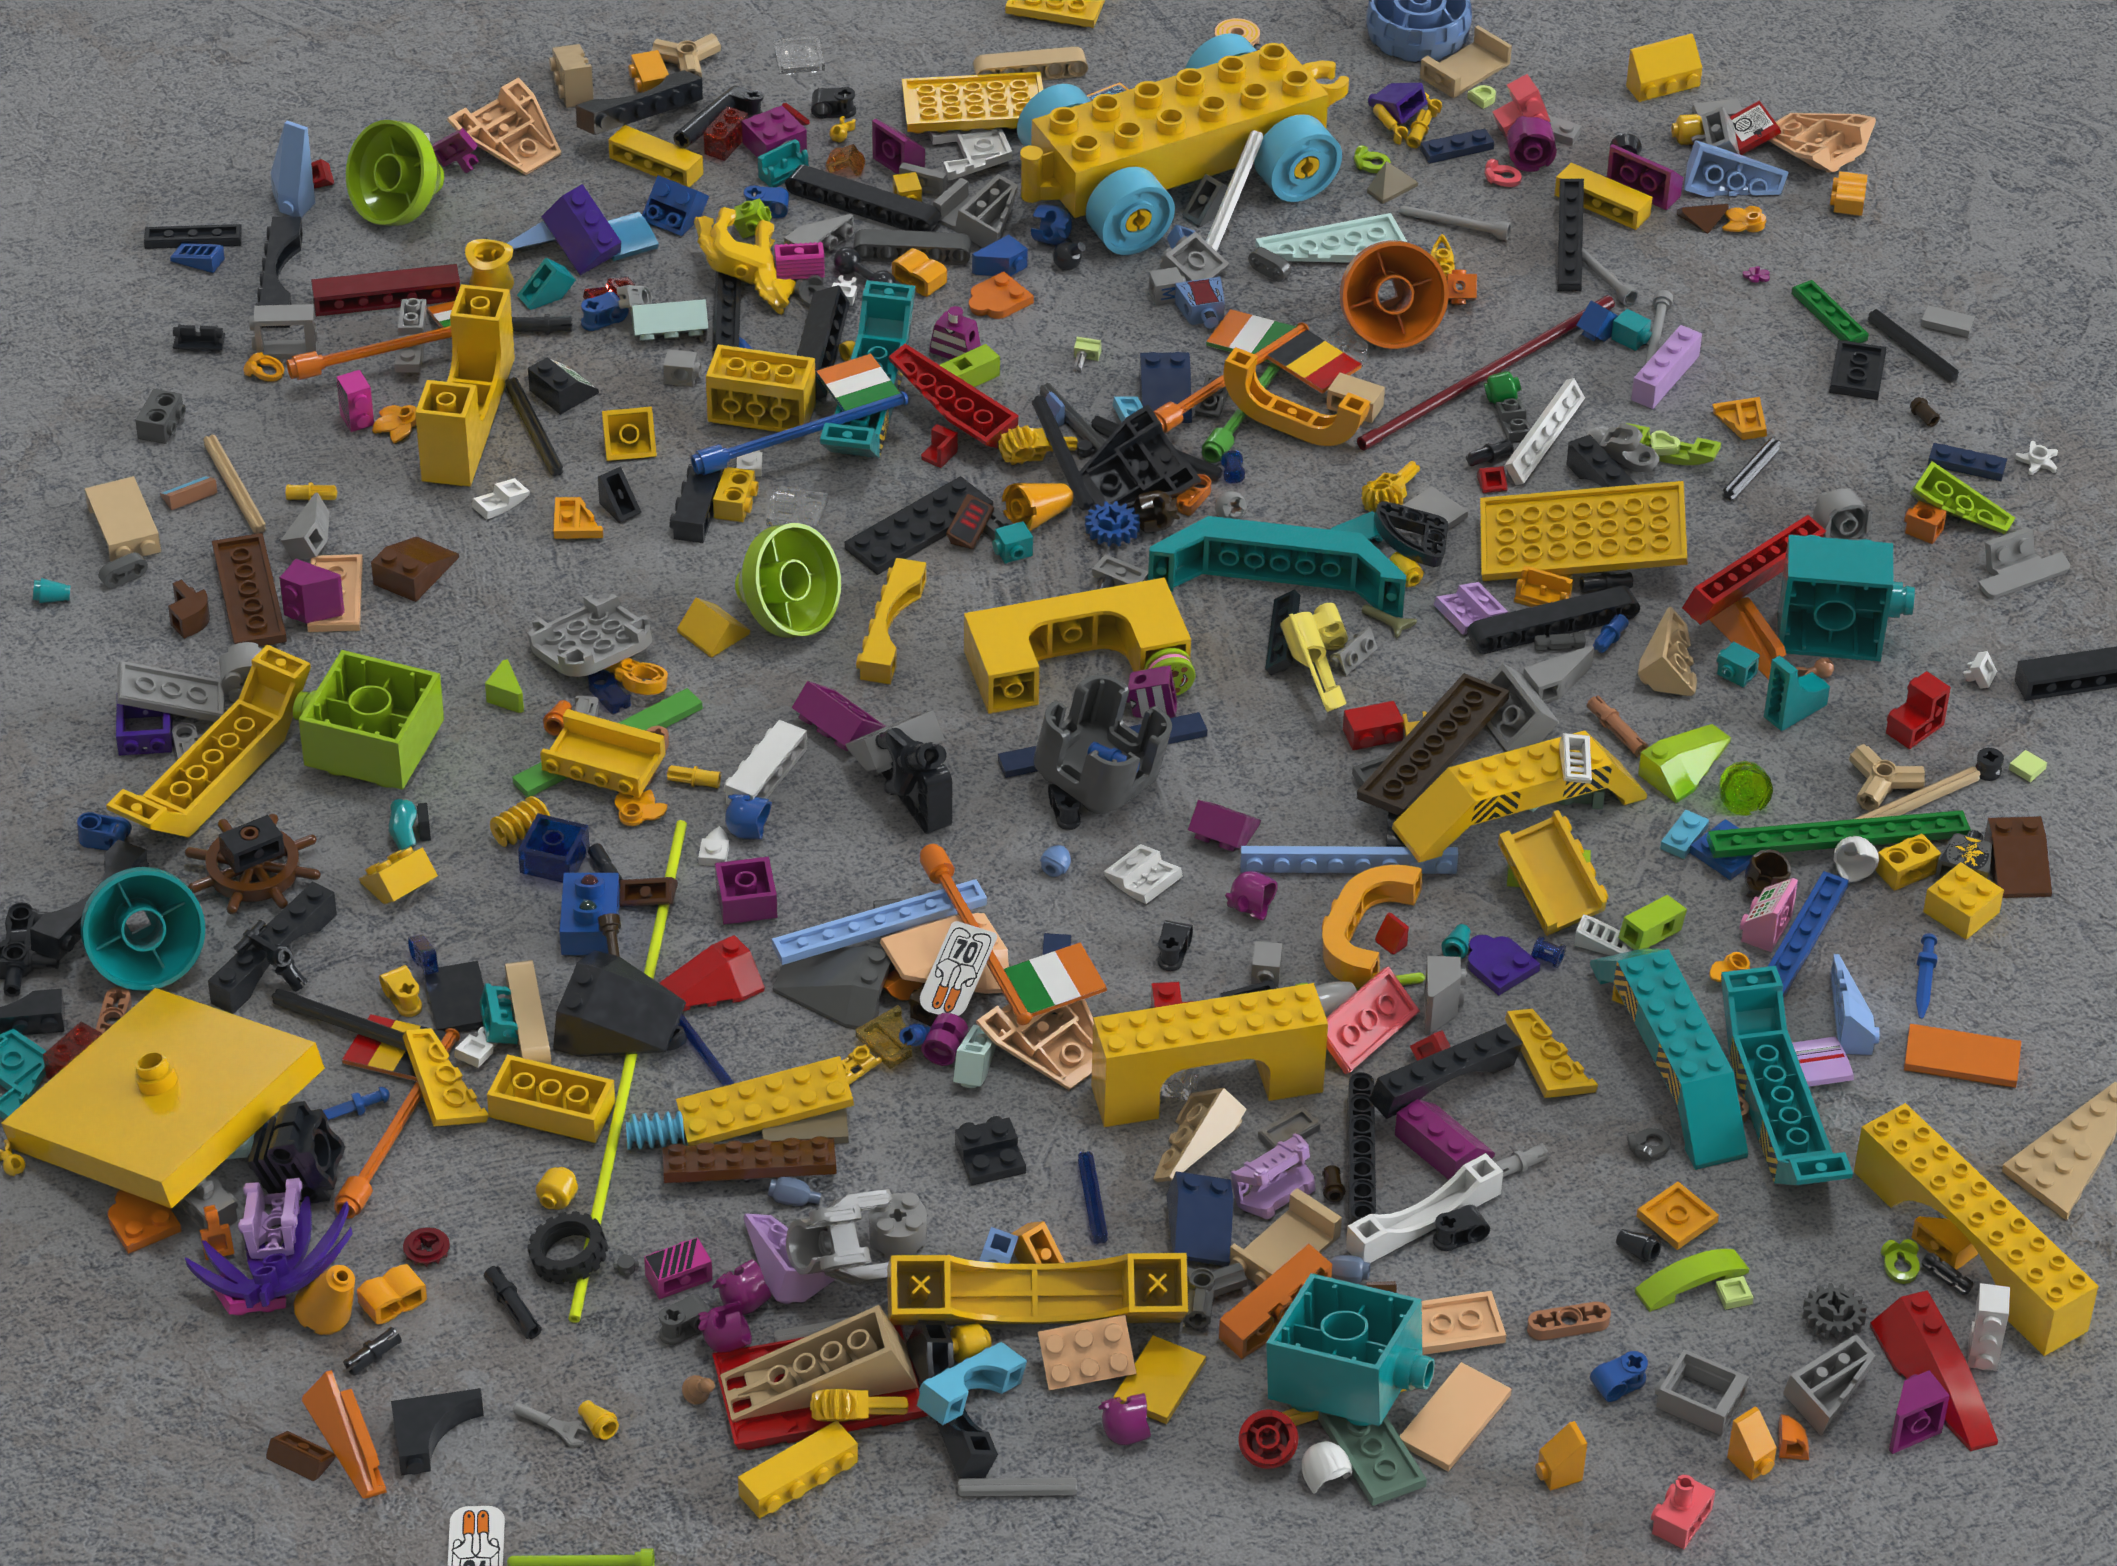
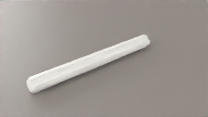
[1206,130,1263,252]

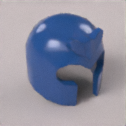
[1031,204,1072,245]
[725,794,772,839]

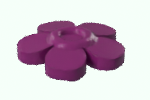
[1743,266,1770,283]

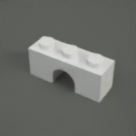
[1967,1283,2010,1371]

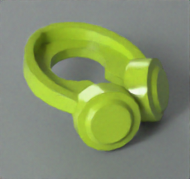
[1354,145,1391,174]
[1881,1239,1920,1284]

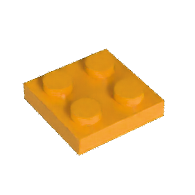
[1636,1182,1719,1250]

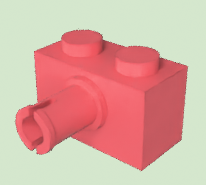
[1651,1475,1715,1549]

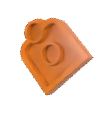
[969,271,1034,319]
[108,1190,181,1254]

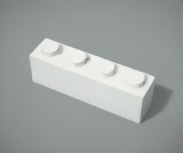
[724,720,807,805]

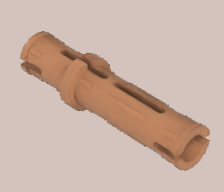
[1587,695,1648,757]

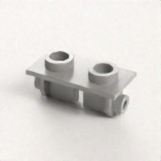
[1329,626,1378,676]

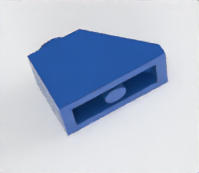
[972,235,1028,276]
[1576,300,1618,342]

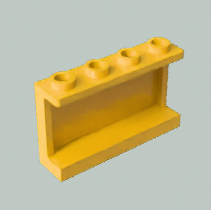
[540,709,666,797]
[1498,810,1609,936]

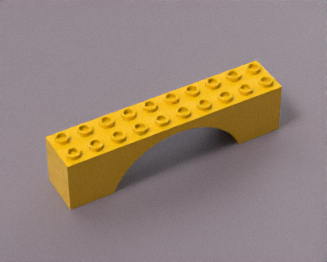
[1854,1103,2099,1356]
[887,1253,1188,1325]

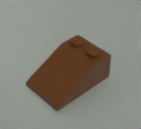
[371,536,459,602]
[1984,816,2052,898]

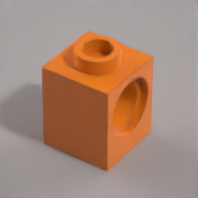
[1904,500,1947,544]

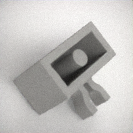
[1691,106,1740,155]
[177,1175,238,1229]

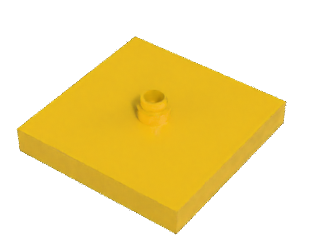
[1,988,325,1209]

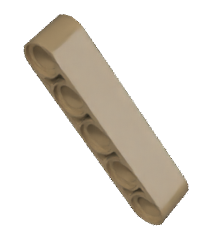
[973,47,1088,80]
[505,960,552,1065]

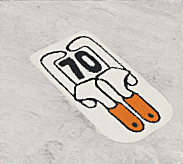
[920,921,997,1016]
[448,1506,505,1566]

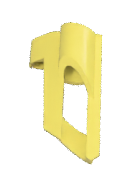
[1280,603,1348,712]

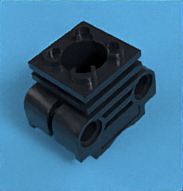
[248,1101,346,1203]

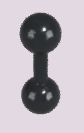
[834,247,896,283]

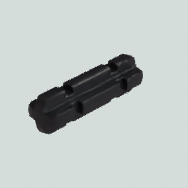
[1921,1253,1974,1295]

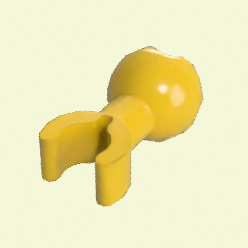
[829,116,856,143]
[0,1139,26,1177]

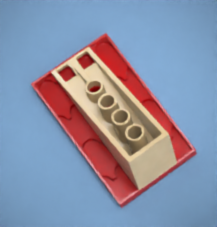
[712,1305,928,1450]

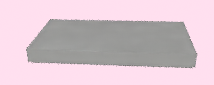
[117,661,224,722]

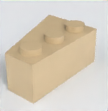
[549,44,593,108]

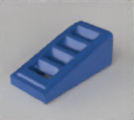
[170,243,225,273]

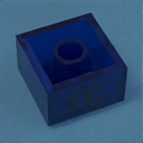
[518,813,590,883]

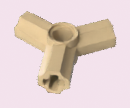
[652,33,721,77]
[1849,744,1925,811]

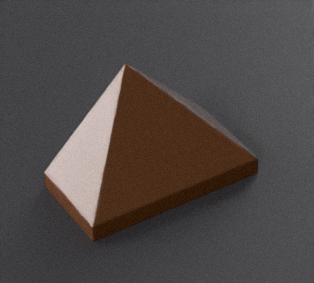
[1677,204,1729,234]

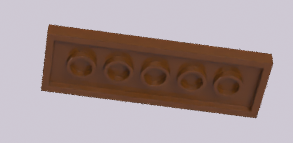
[212,533,287,647]
[663,1136,837,1183]

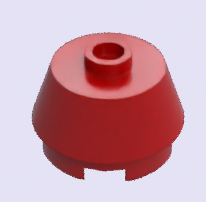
[1238,1409,1298,1469]

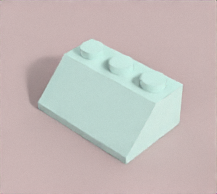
[630,299,708,341]

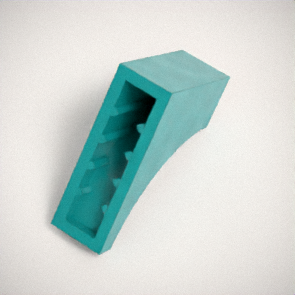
[1764,655,1830,731]

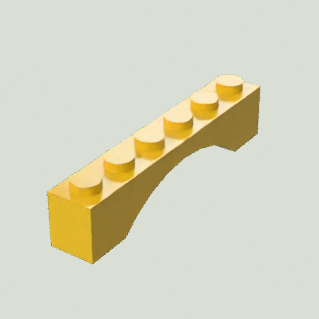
[856,558,926,685]

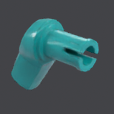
[388,799,417,850]

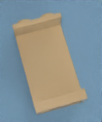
[1420,26,1512,99]
[84,476,161,562]
[1229,1188,1342,1286]

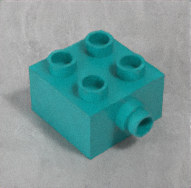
[1777,535,1915,662]
[1266,1273,1435,1426]

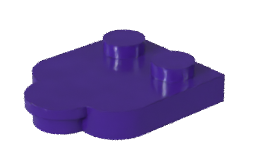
[1468,935,1540,996]

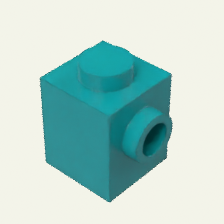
[1611,309,1652,351]
[992,521,1033,564]
[1716,641,1760,687]

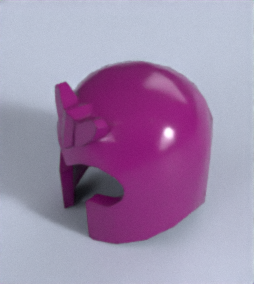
[1225,871,1278,920]
[712,1259,771,1315]
[698,1301,752,1353]
[1098,1393,1151,1445]

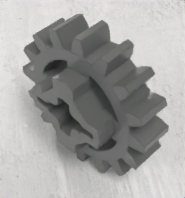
[1802,1283,1867,1341]

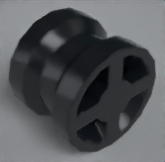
[1975,747,2004,781]

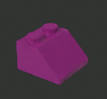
[872,119,925,174]
[279,559,345,623]
[1188,800,1261,852]
[1889,1370,1950,1454]

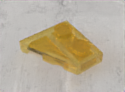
[856,1005,912,1069]

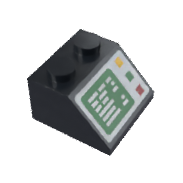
[528,357,599,415]

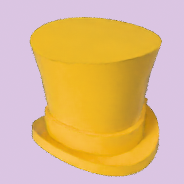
[465,239,514,290]

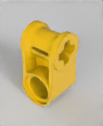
[379,965,423,1017]

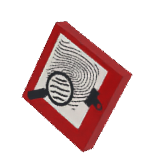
[1730,100,1781,155]

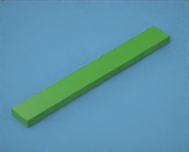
[512,688,703,797]

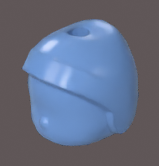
[1040,845,1071,877]

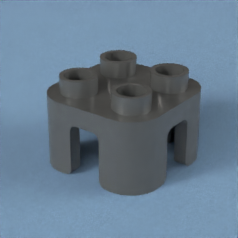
[1033,675,1172,814]

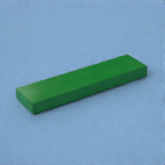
[1791,280,1869,343]

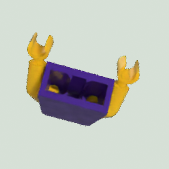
[1368,83,1442,145]

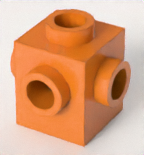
[1446,269,1477,305]

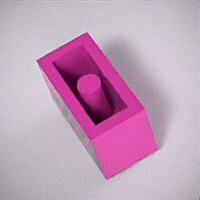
[336,370,374,432]
[644,1237,713,1300]

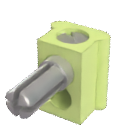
[1074,337,1101,371]

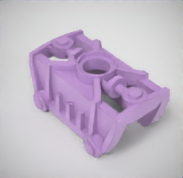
[1231,1133,1316,1219]
[238,1178,302,1259]

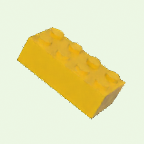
[487,1054,615,1143]

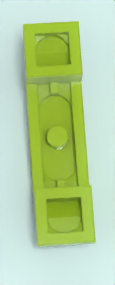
[1626,423,1721,465]
[1635,1249,1750,1312]

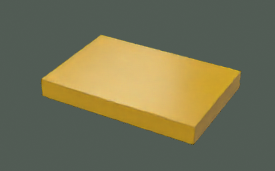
[1114,1335,1206,1424]

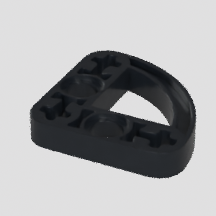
[1374,501,1448,567]

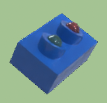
[560,873,620,955]

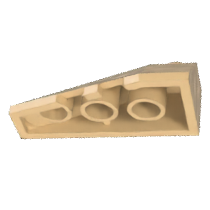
[1638,607,1697,696]
[1153,1088,1247,1182]

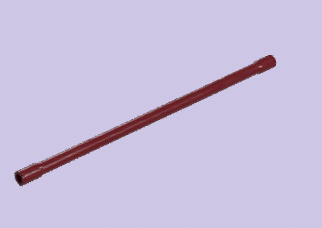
[1357,295,1615,451]

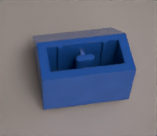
[642,175,709,236]

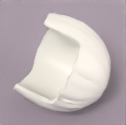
[1834,836,1879,883]
[1301,1441,1353,1494]

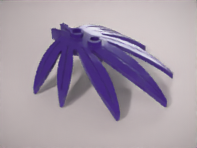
[185,1196,353,1308]

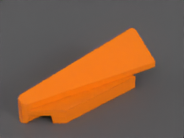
[1709,597,1787,680]
[302,1370,387,1499]

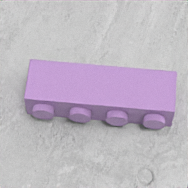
[1631,325,1702,409]

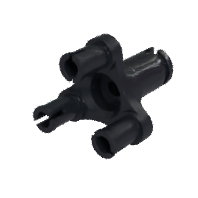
[875,728,947,796]

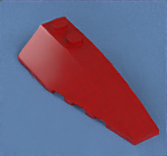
[889,343,1019,449]
[1870,1290,1998,1451]

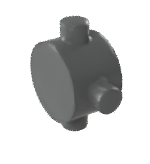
[613,1254,639,1277]

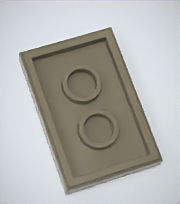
[762,1108,849,1144]

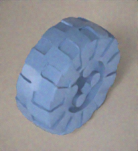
[1366,0,1472,62]

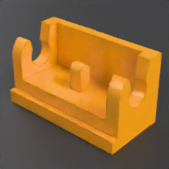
[1514,566,1573,607]

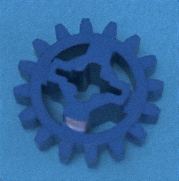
[1085,501,1140,547]

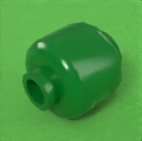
[1484,371,1522,405]

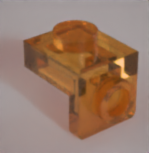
[825,144,865,176]

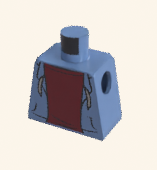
[1175,277,1224,328]

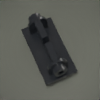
[173,324,225,351]

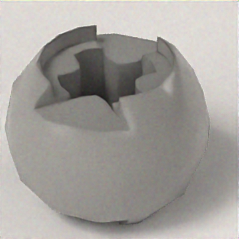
[1215,490,1247,519]

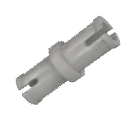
[1494,1143,1549,1177]

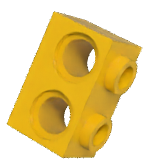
[713,467,759,522]
[1875,834,1942,891]

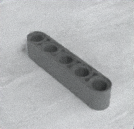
[853,229,972,265]

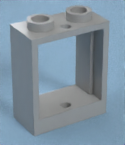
[249,304,318,359]
[1655,1349,1749,1436]

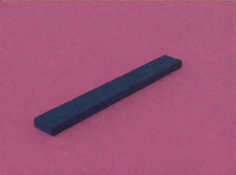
[998,712,1208,778]

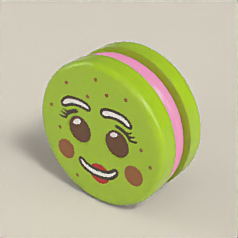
[1144,648,1196,696]

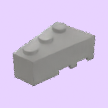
[955,174,1018,248]
[1783,1334,1876,1437]

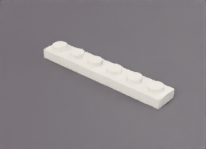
[1505,378,1585,485]

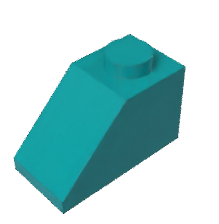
[517,257,576,310]

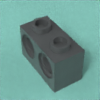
[135,389,186,444]

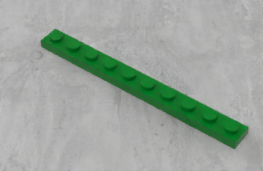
[1706,810,1971,858]

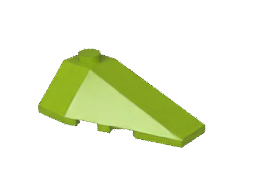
[1638,724,1731,803]

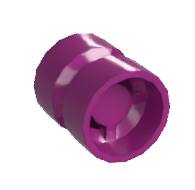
[921,1013,969,1066]

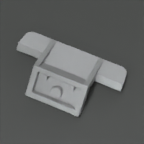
[1978,527,2070,599]

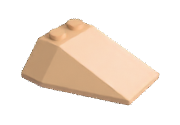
[447,77,561,175]
[1768,113,1876,173]
[880,913,1009,994]
[976,999,1093,1090]

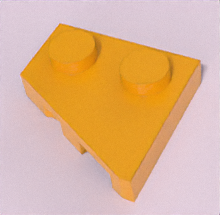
[1712,397,1767,440]
[554,497,603,539]

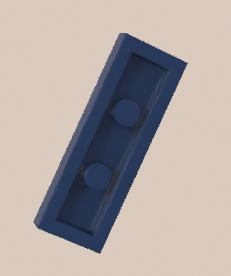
[1420,128,1494,164]
[1928,443,2007,481]

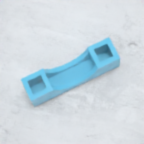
[917,1342,1027,1425]

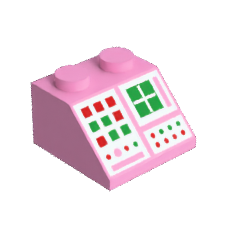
[1740,878,1798,953]

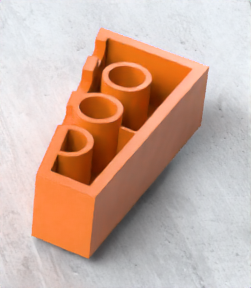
[1219,1244,1332,1359]

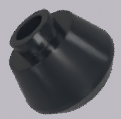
[1610,133,1642,155]

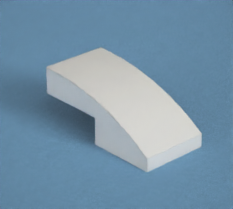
[472,478,530,520]

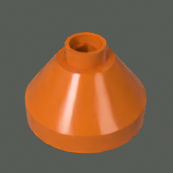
[1340,240,1448,349]

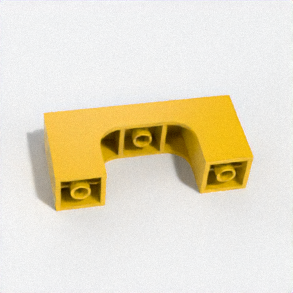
[415,284,515,487]
[964,577,1191,714]
[1091,983,1328,1127]

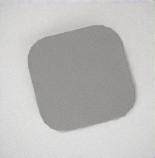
[527,594,653,677]

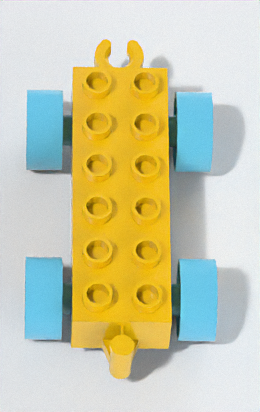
[1017,33,1349,255]

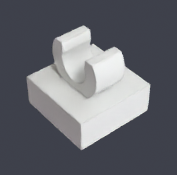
[1963,651,1997,689]

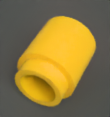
[1389,552,1424,587]

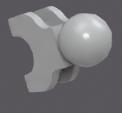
[1586,423,1659,473]

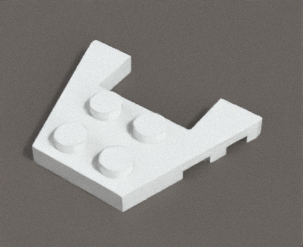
[928,128,1012,181]

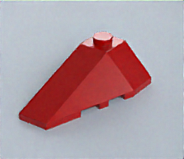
[659,935,765,1011]

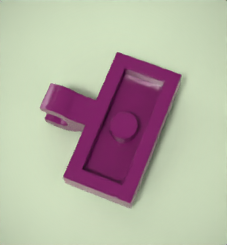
[432,128,479,173]

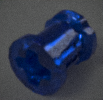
[1221,450,1245,484]
[1531,936,1566,968]

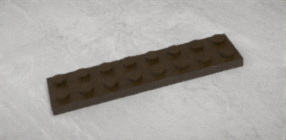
[1357,673,1510,816]

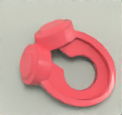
[1484,159,1522,187]

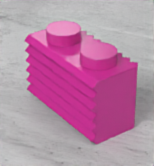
[774,242,825,280]

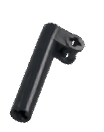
[673,85,764,149]

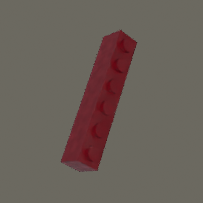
[311,264,460,317]

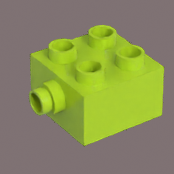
[293,650,444,790]

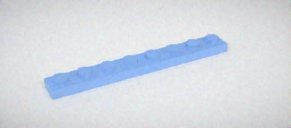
[1240,846,1458,874]
[772,879,987,965]

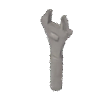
[513,1402,589,1447]

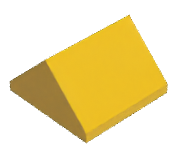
[602,407,657,461]
[677,597,750,658]

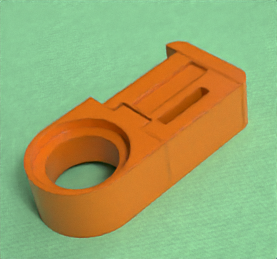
[1172,474,1211,516]

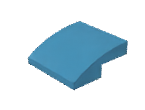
[608,212,659,261]

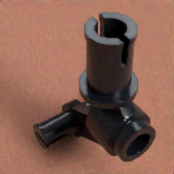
[233,920,308,992]

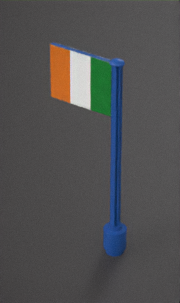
[690,354,908,475]

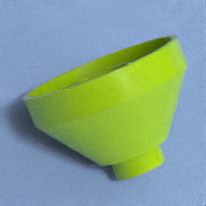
[346,120,444,226]
[735,523,841,638]

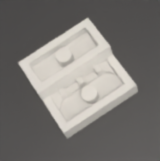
[1104,844,1183,904]

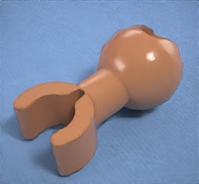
[1796,658,1834,678]

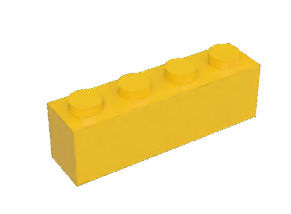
[608,125,703,188]
[1554,163,1653,230]
[738,1420,858,1519]

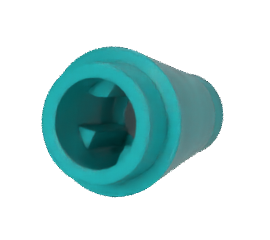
[33,578,71,603]
[1441,924,1471,959]

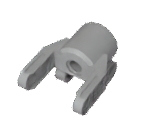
[786,1189,892,1286]

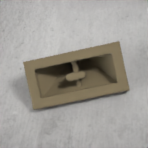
[1367,161,1418,204]

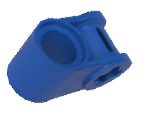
[744,185,789,219]
[581,291,629,331]
[77,812,132,851]
[1590,1351,1648,1402]

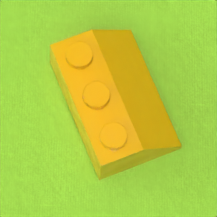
[1626,33,1703,102]

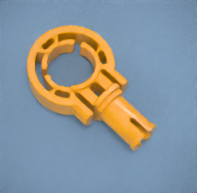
[604,657,668,695]

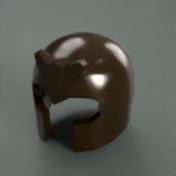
[1133,490,1180,533]
[1745,849,1791,898]

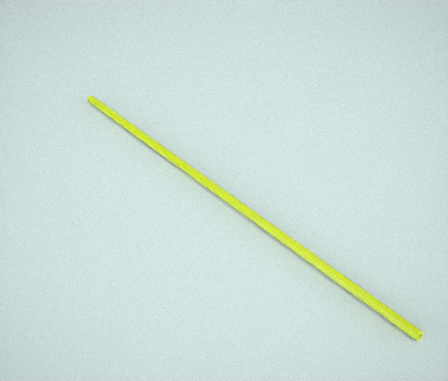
[568,820,687,1323]

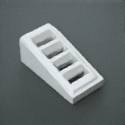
[1559,733,1592,784]
[1574,914,1632,956]

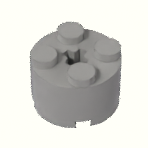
[1813,488,1872,540]
[219,642,262,702]
[869,1193,927,1259]

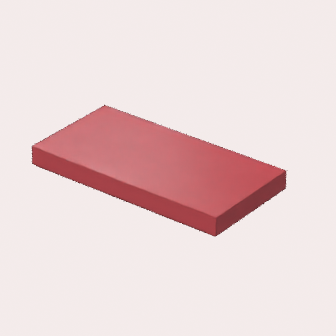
[1326,966,1420,1074]

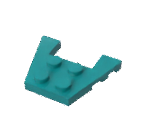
[0,1029,54,1120]

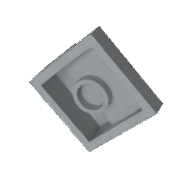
[1159,232,1229,282]

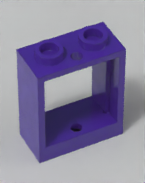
[116,704,173,756]

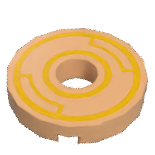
[1215,18,1260,47]

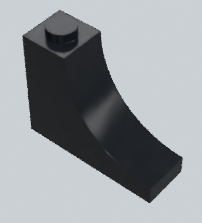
[391,1388,484,1476]

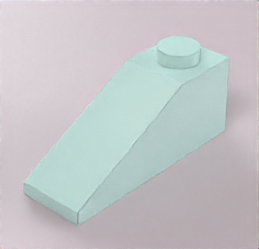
[953,1025,997,1088]

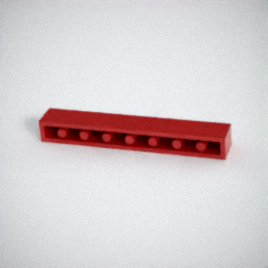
[1682,515,1826,625]

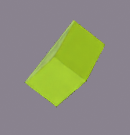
[485,659,524,713]

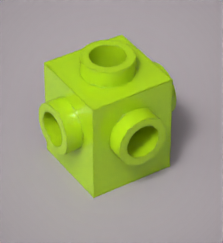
[733,198,772,239]

